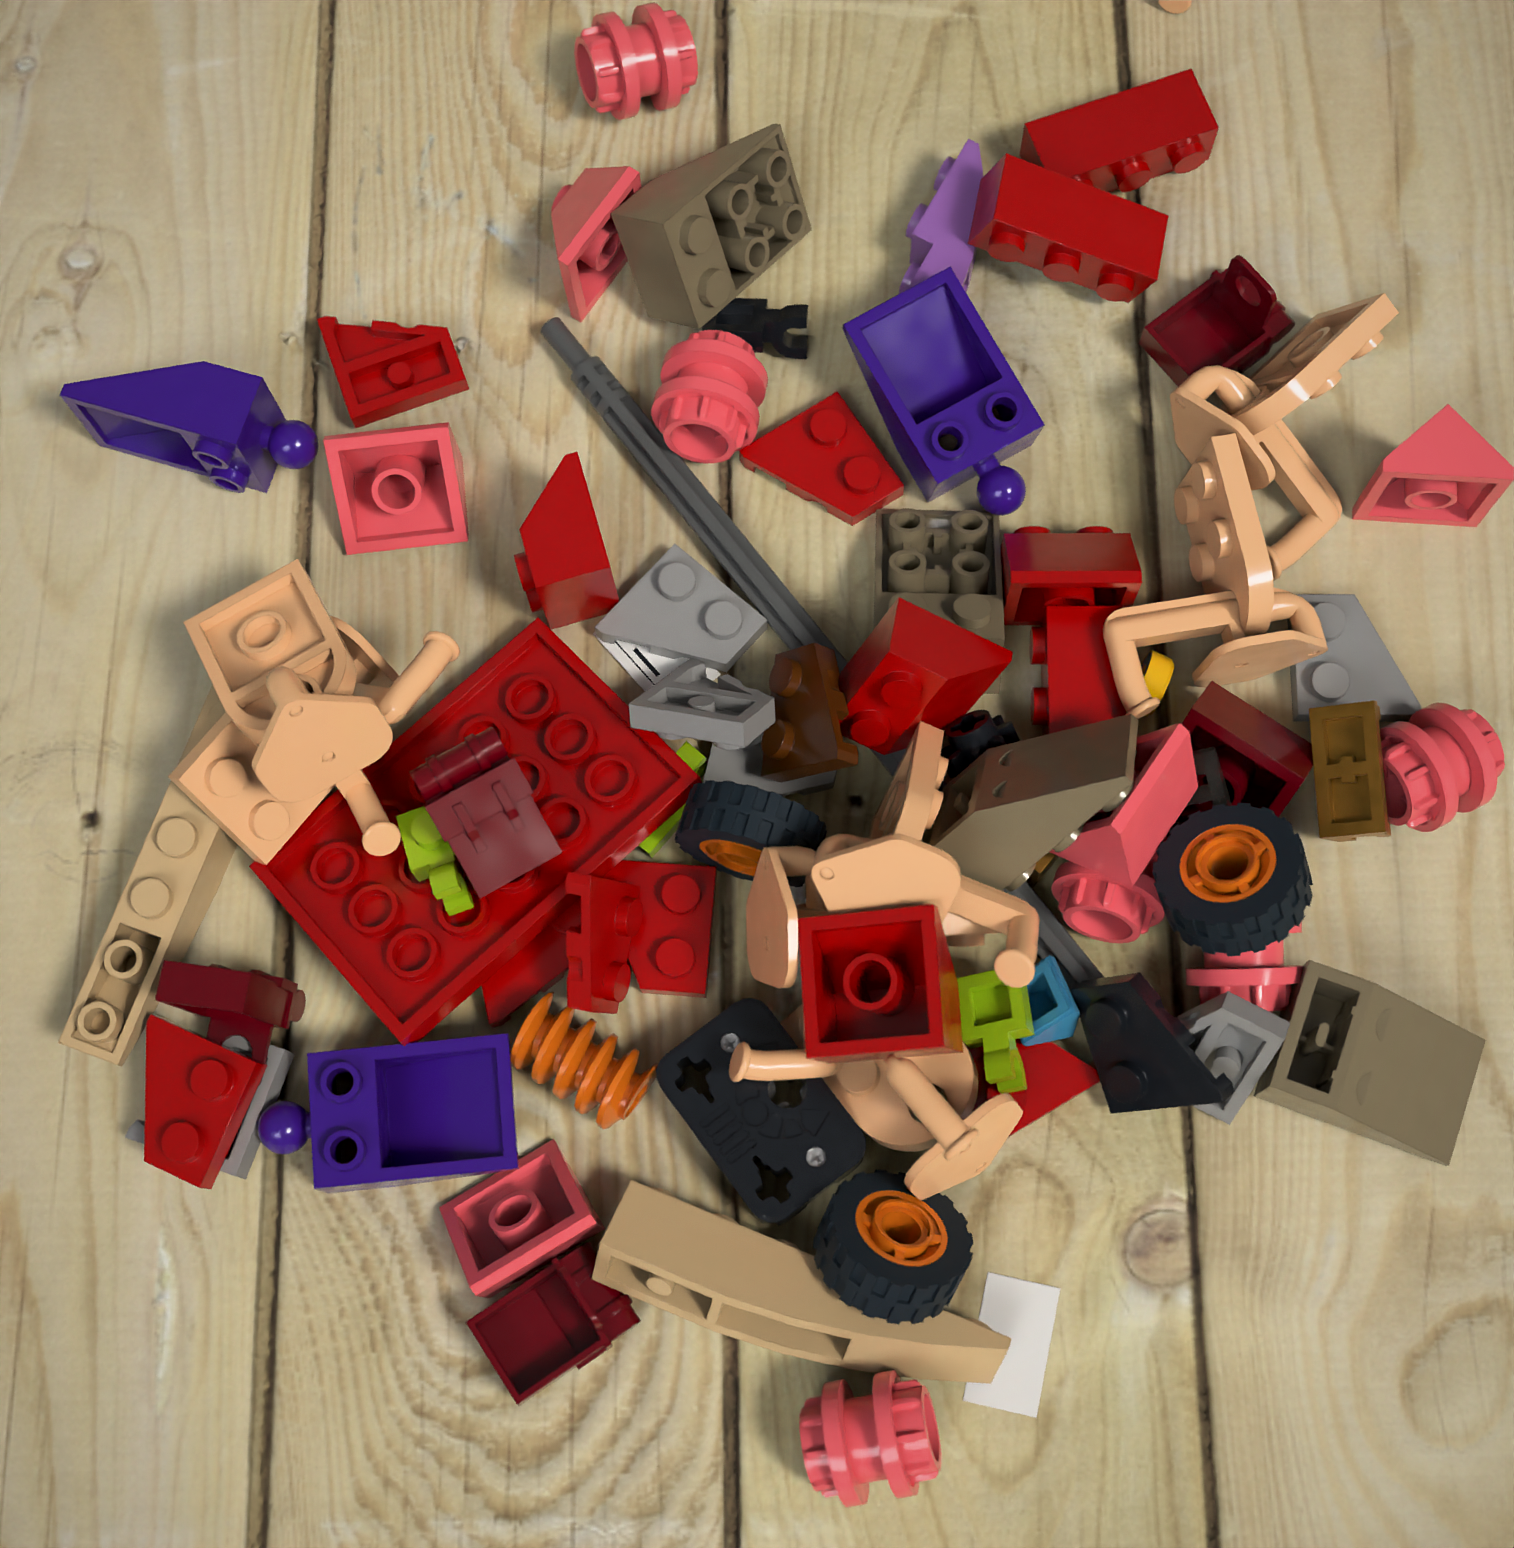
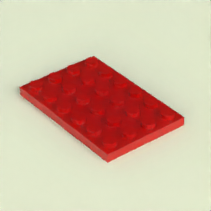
[249,617,702,1046]

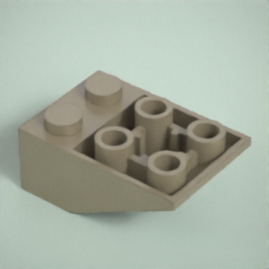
[610,124,812,329]
[873,508,1005,694]
[929,714,1138,892]
[1254,960,1486,1166]

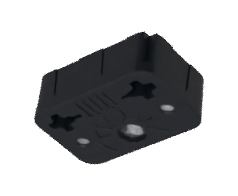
[656,998,866,1226]

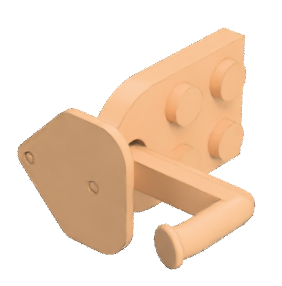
[1170,293,1399,581]
[1103,433,1328,719]
[184,559,401,856]
[168,616,460,865]
[811,721,1039,988]
[729,846,1000,1082]
[780,1004,1023,1200]

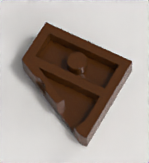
[760,643,859,783]

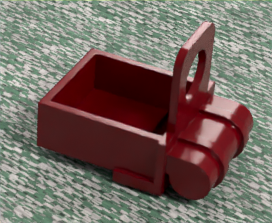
[1139,255,1295,386]
[409,726,562,898]
[155,960,306,1085]
[466,1241,641,1406]

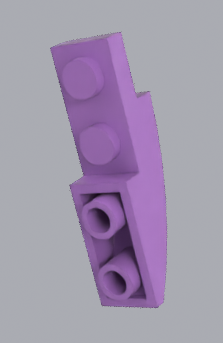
[899,139,983,294]

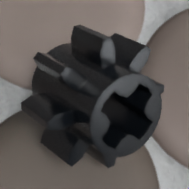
[940,710,1021,778]

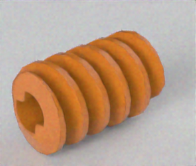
[510,992,658,1129]

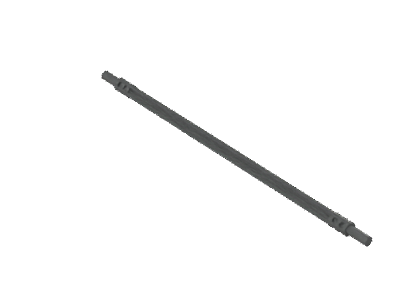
[540,317,1105,996]

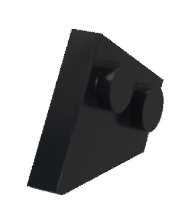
[1071,972,1235,1114]

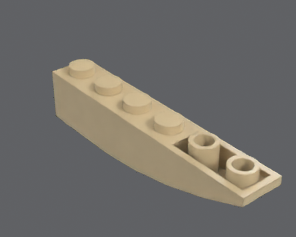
[58,684,237,1067]
[592,1180,1012,1384]

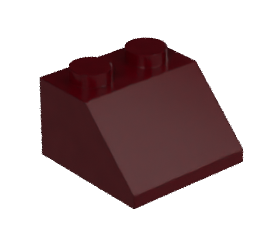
[1170,681,1313,831]

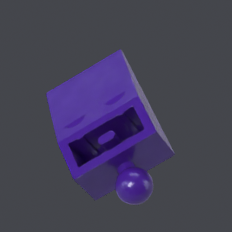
[842,267,1045,516]
[60,361,319,493]
[257,1033,519,1194]

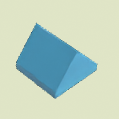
[1020,955,1080,1046]

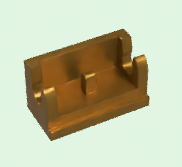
[1308,700,1391,842]

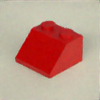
[514,452,619,630]
[1001,526,1142,626]
[838,597,1013,755]
[798,904,963,1064]

